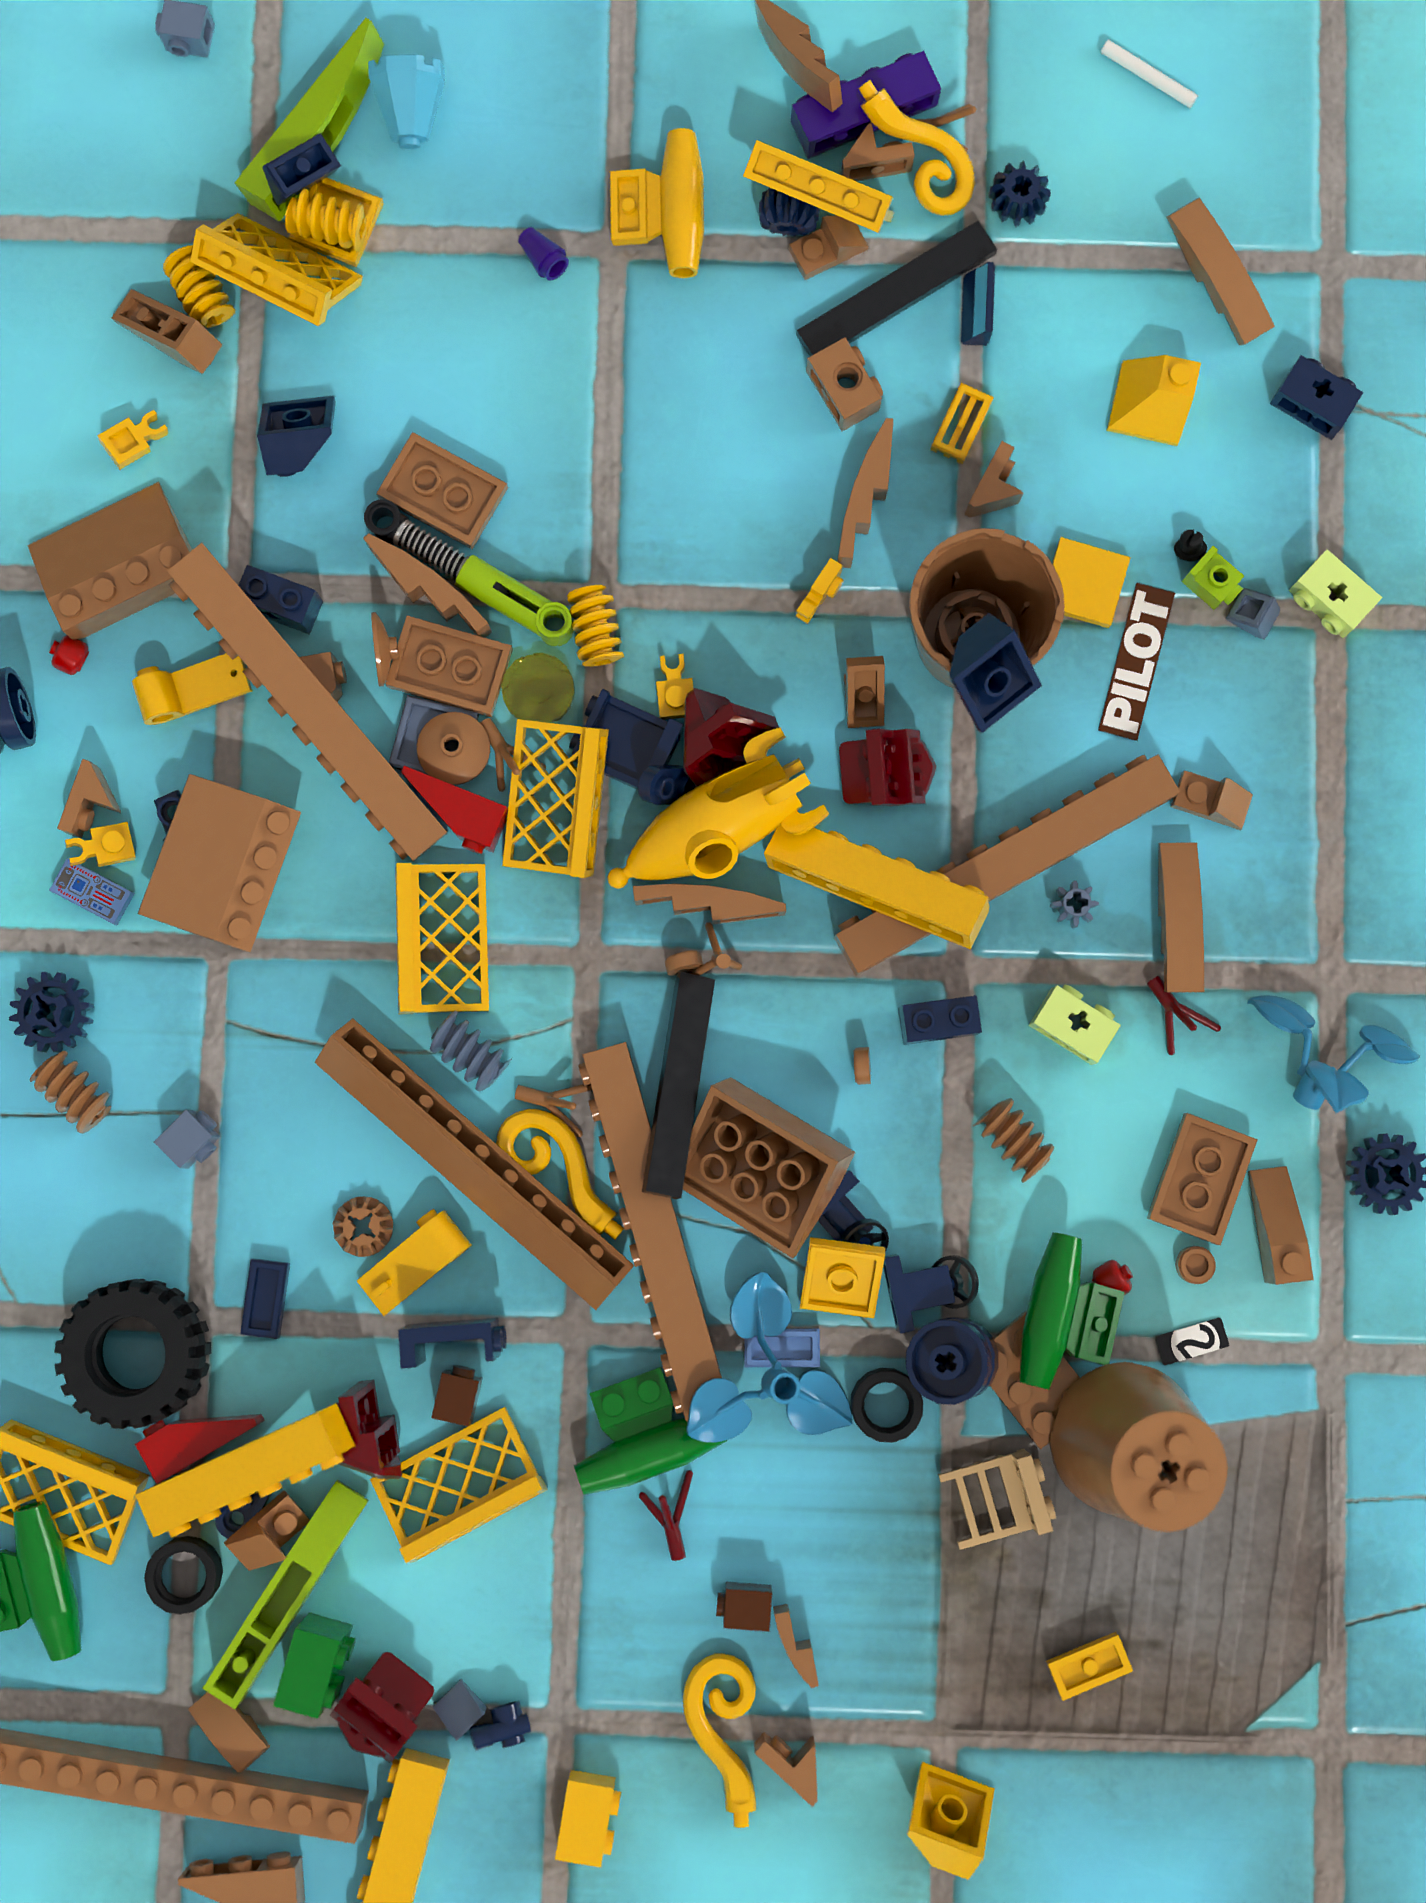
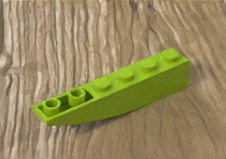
[235,18,384,222]
[202,1480,369,1710]

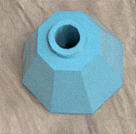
[368,54,445,149]

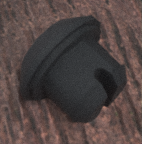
[1174,530,1207,561]

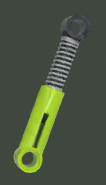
[364,499,574,646]

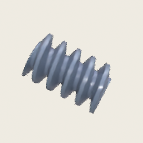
[430,1010,512,1092]

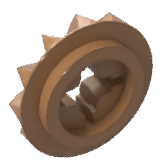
[332,1196,393,1257]

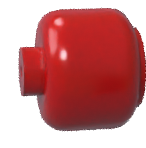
[49,635,89,675]
[1092,1260,1133,1296]

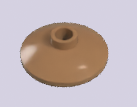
[371,612,399,687]
[417,712,491,785]

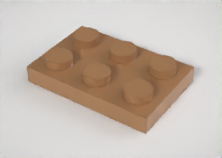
[376,432,508,549]
[385,615,513,717]
[1147,1113,1258,1245]
[990,1311,1080,1450]

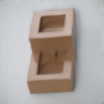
[773,1604,819,1688]
[188,1692,270,1773]

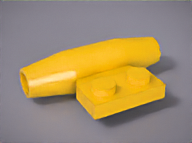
[610,128,704,278]

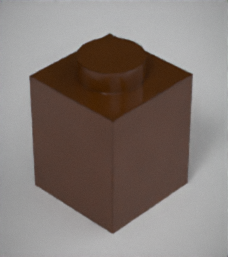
[431,1365,483,1427]
[716,1582,772,1632]

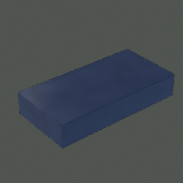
[240,1259,290,1339]

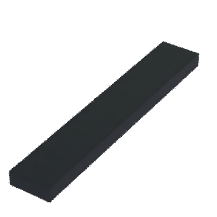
[796,221,997,356]
[642,972,715,1199]

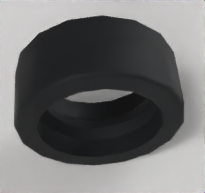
[850,1368,923,1443]
[144,1536,223,1615]

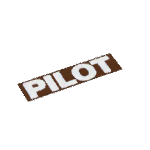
[1099,583,1175,741]

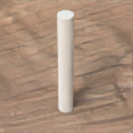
[1101,39,1198,108]

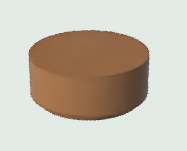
[665,950,703,976]
[854,1047,871,1085]
[1175,1246,1216,1284]

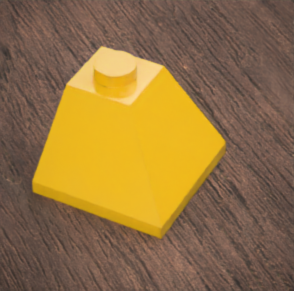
[1107,355,1201,446]
[907,1762,995,1880]

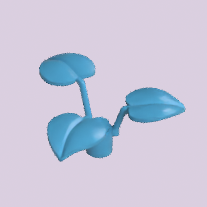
[1247,995,1420,1113]
[686,1272,853,1442]

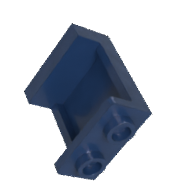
[569,689,684,790]
[398,1317,507,1369]

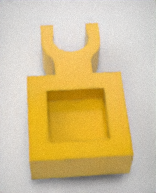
[98,410,168,470]
[796,558,844,624]
[656,654,693,720]
[65,822,136,867]

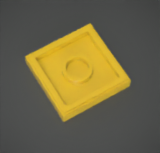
[289,178,384,267]
[1052,537,1131,629]
[800,1237,885,1319]

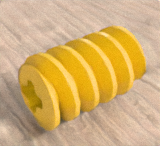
[285,189,366,252]
[163,245,236,328]
[567,585,624,667]

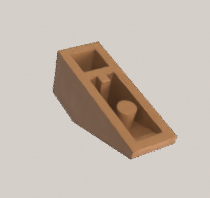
[111,289,223,374]
[1248,1166,1314,1285]

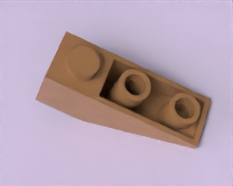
[178,1852,305,1903]

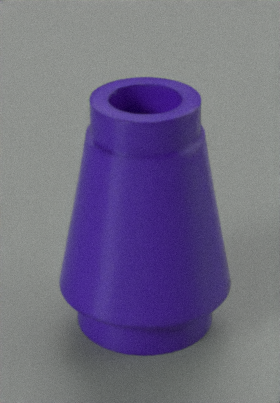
[518,227,569,280]

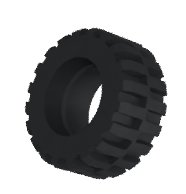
[54,1279,211,1429]

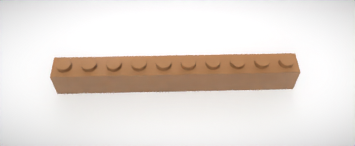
[167,543,448,861]
[834,754,1181,976]
[314,1018,634,1310]
[578,1042,722,1421]
[0,1728,369,1844]

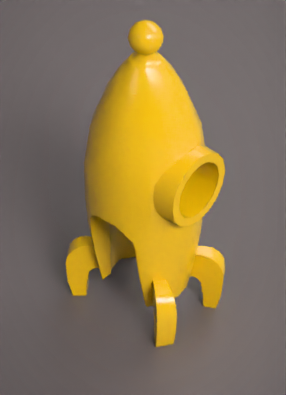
[607,727,829,889]

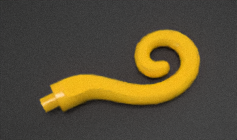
[858,80,975,216]
[496,1109,624,1240]
[683,1653,756,1828]

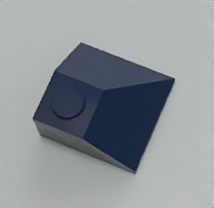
[257,396,336,477]
[949,613,1042,733]

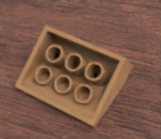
[27,482,192,640]
[137,774,301,952]
[683,1077,855,1258]

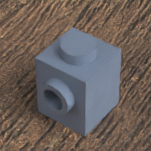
[155,0,215,58]
[154,1110,221,1169]

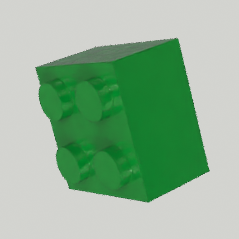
[273,1612,356,1719]

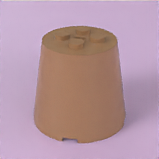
[909,528,1065,689]
[1050,1362,1228,1532]

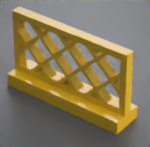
[743,140,895,233]
[190,213,363,326]
[502,719,609,878]
[395,863,489,1014]
[370,1407,548,1563]
[0,1419,150,1565]

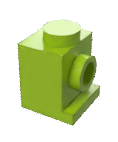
[1182,546,1244,610]

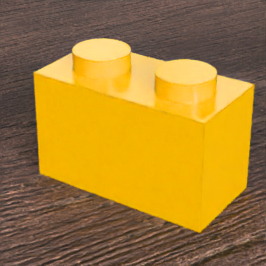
[555,1770,621,1868]

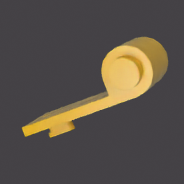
[132,653,253,725]
[357,1209,472,1316]

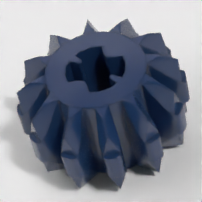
[989,160,1051,228]
[758,188,820,237]

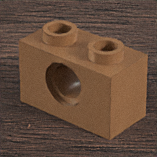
[806,337,883,431]

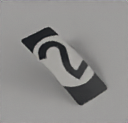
[1155,1318,1229,1365]

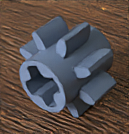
[1050,881,1099,928]

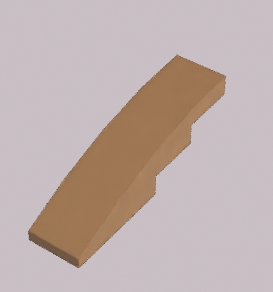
[755,0,843,112]
[1167,198,1275,345]
[837,418,894,568]
[363,534,492,638]
[1158,843,1204,992]
[633,884,786,925]

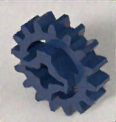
[9,972,94,1053]
[1345,1133,1426,1215]

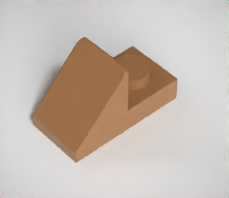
[841,122,915,181]
[789,216,869,280]
[964,441,1024,518]
[844,656,885,728]
[57,759,121,839]
[1171,770,1253,830]
[224,1490,310,1571]
[754,1732,818,1807]

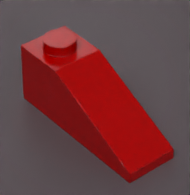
[401,766,508,854]
[135,1414,265,1484]

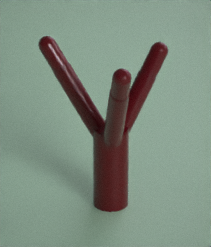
[1147,975,1221,1055]
[639,1470,693,1561]

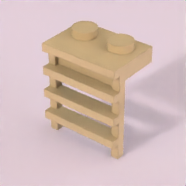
[938,1448,1056,1550]

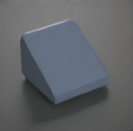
[1226,588,1280,639]
[433,1679,487,1740]

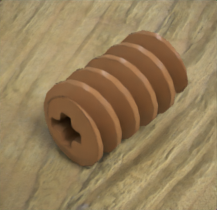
[30,1050,112,1134]
[973,1098,1054,1183]

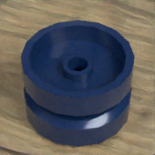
[0,667,36,753]
[906,1317,998,1405]

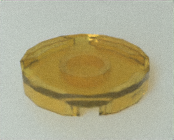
[501,653,575,723]

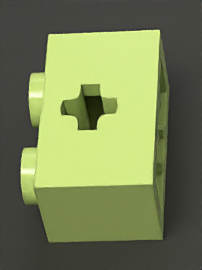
[1289,549,1382,638]
[1028,984,1121,1065]

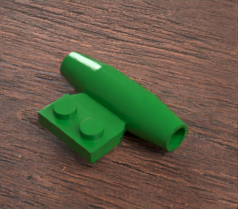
[1019,1232,1125,1390]
[574,1367,727,1495]
[0,1501,81,1661]

